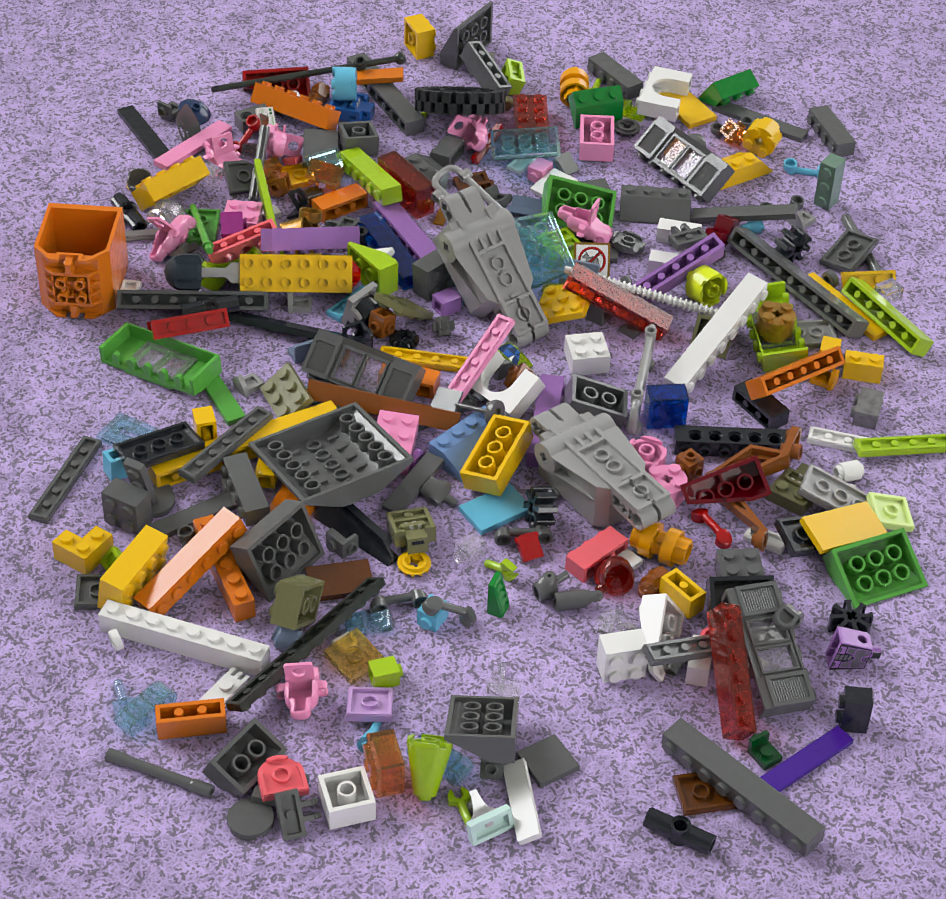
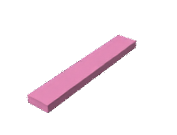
[153,120,232,171]
[447,313,515,409]

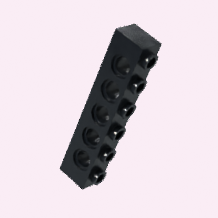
[673,425,787,457]

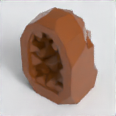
[309,82,330,105]
[638,566,669,598]

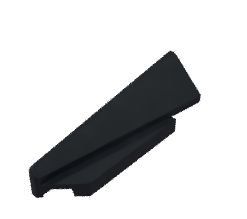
[314,504,399,566]

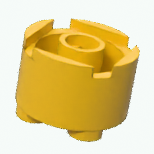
[743,117,782,158]

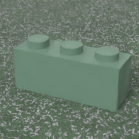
[813,153,846,211]

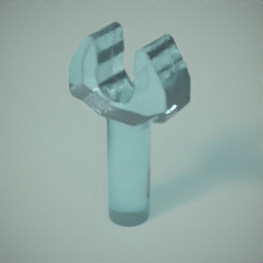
[112,679,136,716]

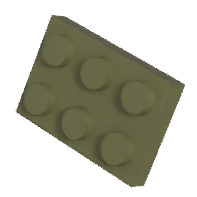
[373,292,434,321]
[260,362,314,418]

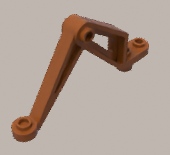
[705,426,803,552]

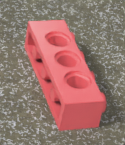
[207,218,277,263]

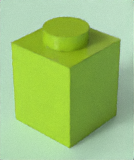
[368,655,403,688]

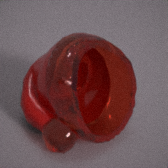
[593,555,635,596]

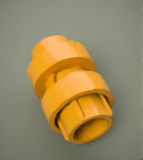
[560,67,589,108]
[629,521,693,567]

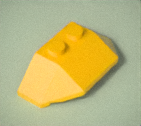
[720,152,773,190]

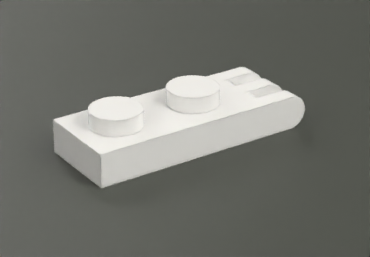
[199,667,252,706]

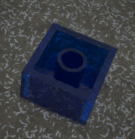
[643,383,689,429]

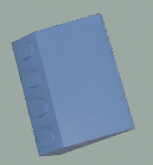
[429,405,487,483]

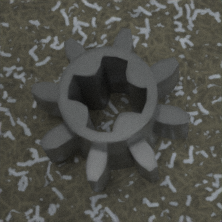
[432,316,455,337]

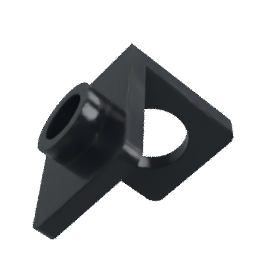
[287,187,311,219]
[342,320,373,348]

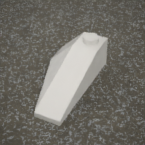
[639,593,684,682]

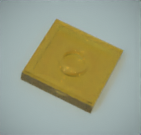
[323,628,384,685]

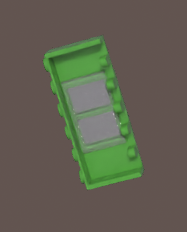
[98,322,222,396]

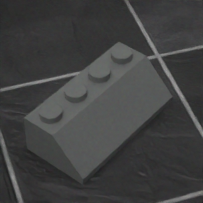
[619,185,691,224]

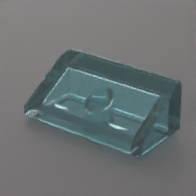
[305,147,344,177]

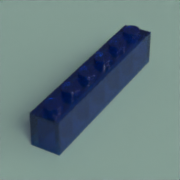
[358,211,416,291]

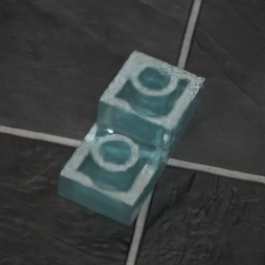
[345,609,393,635]

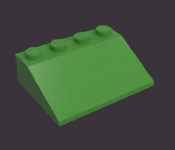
[542,174,617,230]
[822,528,928,609]

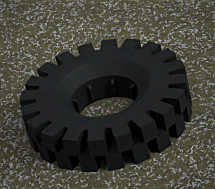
[414,86,506,115]

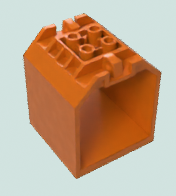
[34,203,129,319]

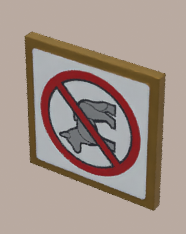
[574,242,610,278]

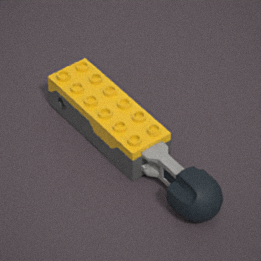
[164,254,361,293]

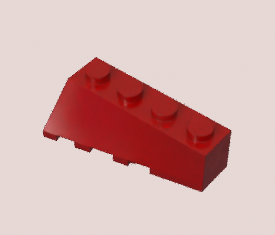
[242,66,310,97]

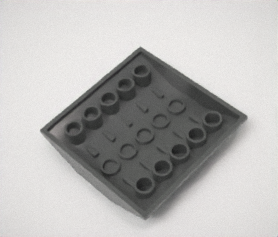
[248,402,414,507]

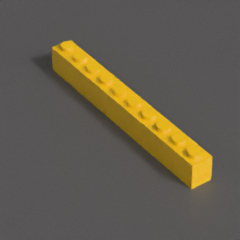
[148,400,337,488]

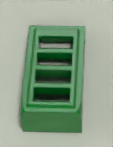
[487,571,510,618]

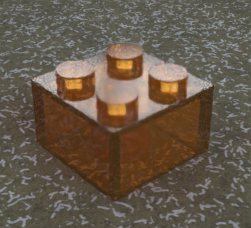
[305,158,346,191]
[363,728,405,798]

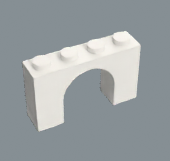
[635,66,693,122]
[647,218,702,274]
[470,350,546,419]

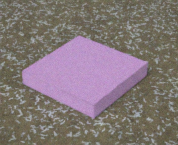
[346,687,393,722]

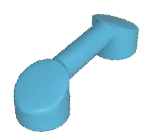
[783,158,820,178]

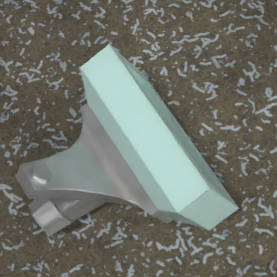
[466,789,515,846]

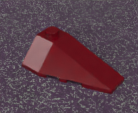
[680,455,772,505]

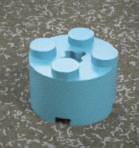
[331,67,357,101]

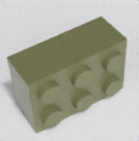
[269,574,325,630]

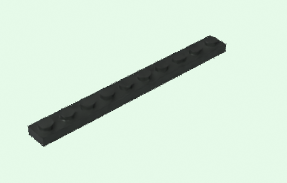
[225,577,386,712]

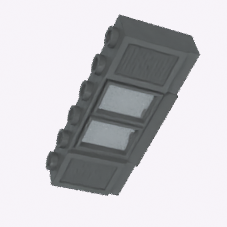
[633,115,735,203]
[301,328,426,402]
[721,580,816,718]

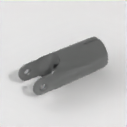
[553,589,604,612]

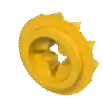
[397,551,431,578]

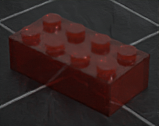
[513,94,550,149]
[378,151,435,219]

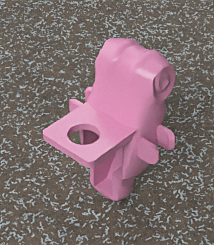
[447,114,488,152]
[266,123,304,163]
[202,131,242,178]
[557,198,613,243]
[147,215,196,262]
[275,662,328,720]

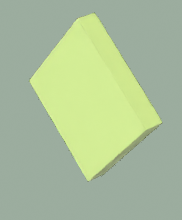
[866,492,915,532]

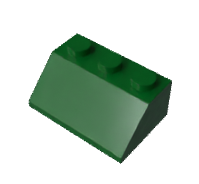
[698,69,760,107]
[568,85,624,129]

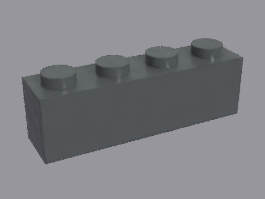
[460,41,512,96]
[587,52,643,100]
[807,105,856,157]
[220,452,270,527]

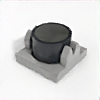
[341,281,381,326]

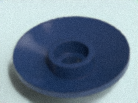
[178,99,211,125]

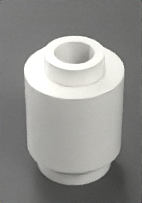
[833,460,864,482]

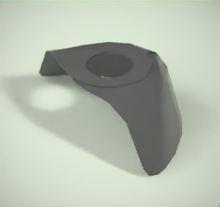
[176,104,201,142]

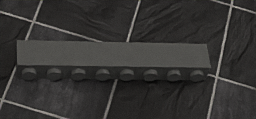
[347,53,426,137]
[117,290,269,311]
[661,718,825,857]

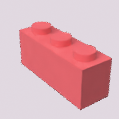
[565,526,628,583]

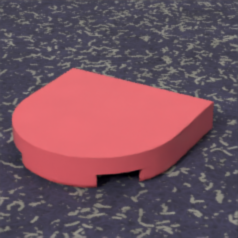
[257,755,309,802]

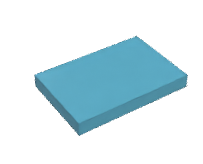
[459,483,528,535]

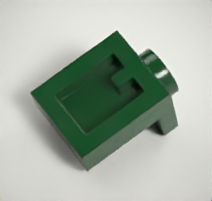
[747,730,783,770]

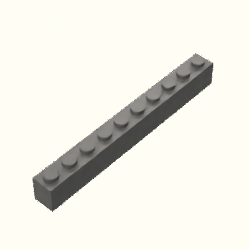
[727,226,870,339]

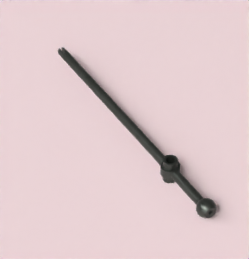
[211,52,406,93]

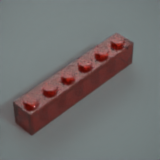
[562,262,674,341]
[707,602,757,741]

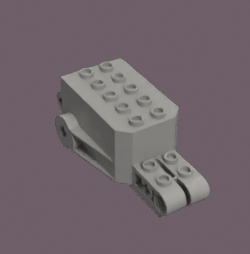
[432,185,549,349]
[530,403,676,530]

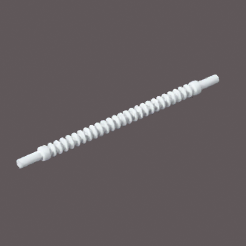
[564,266,718,316]

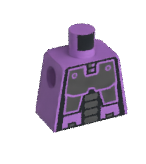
[825,626,881,670]

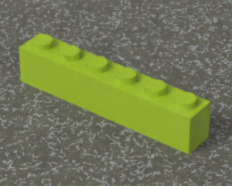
[338,147,402,206]
[841,277,934,357]

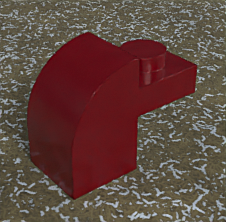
[705,214,740,247]

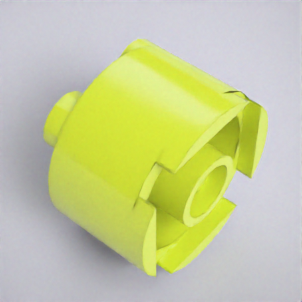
[685,265,728,308]

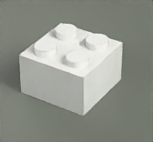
[564,332,611,375]
[596,628,648,683]
[318,766,376,830]

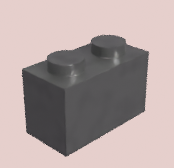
[850,387,885,430]

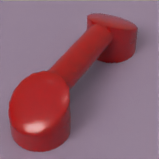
[233,115,261,153]
[691,508,732,549]

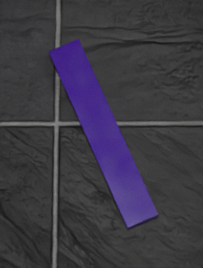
[760,725,854,792]

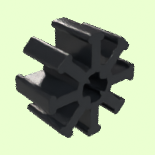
[774,225,812,263]
[523,486,558,528]
[827,600,874,634]

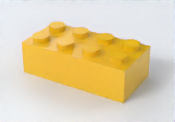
[131,155,210,211]
[459,414,534,497]
[97,525,169,609]

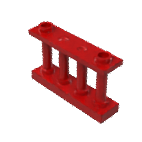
[146,308,230,340]

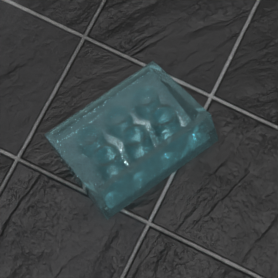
[490,126,561,161]
[514,211,576,289]

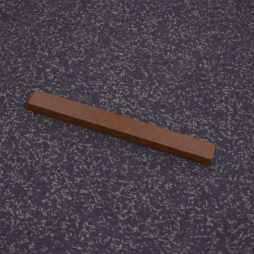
[307,379,461,431]

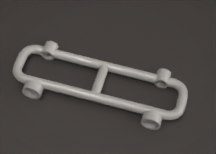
[431,165,538,258]
[626,324,657,435]

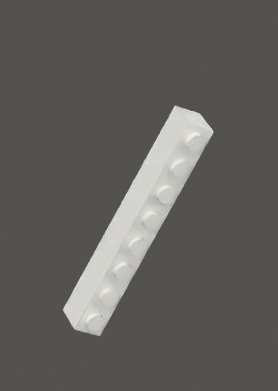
[664,272,768,398]
[98,599,270,676]

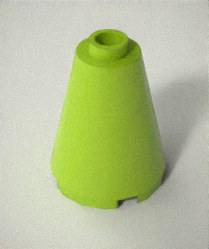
[407,734,453,801]

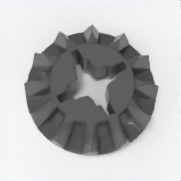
[614,119,640,137]

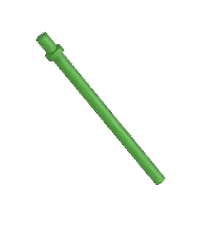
[189,204,214,254]

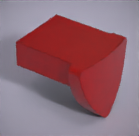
[514,532,544,563]

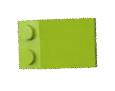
[347,242,399,294]

